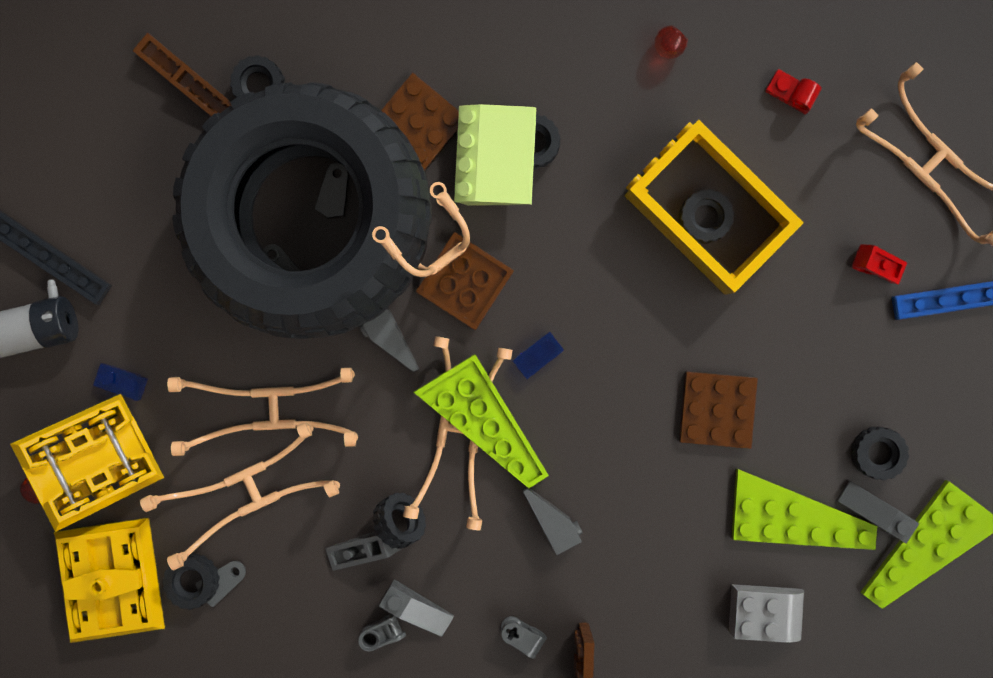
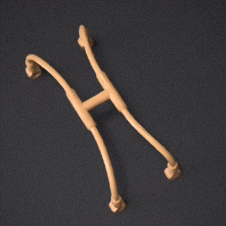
[856,62,993,246]
[372,182,470,277]
[403,336,513,530]
[167,368,358,456]
[140,422,340,571]

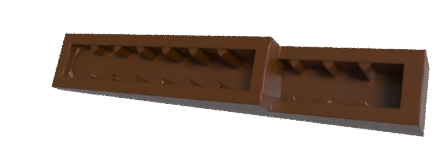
[133,32,231,116]

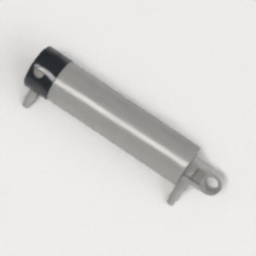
[0,280,79,358]

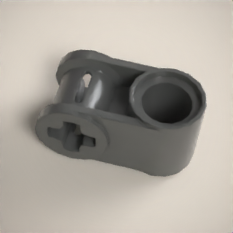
[358,614,406,652]
[501,616,547,659]

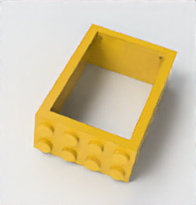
[625,120,804,295]

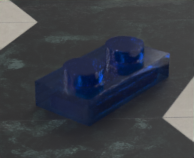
[513,332,564,379]
[93,363,148,401]

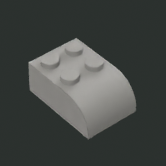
[729,584,804,642]

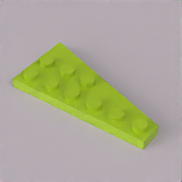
[414,354,549,488]
[732,468,877,550]
[860,480,993,609]

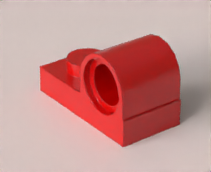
[765,69,822,115]
[851,244,907,285]

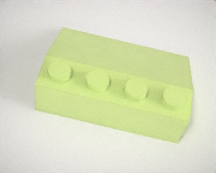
[454,104,536,206]

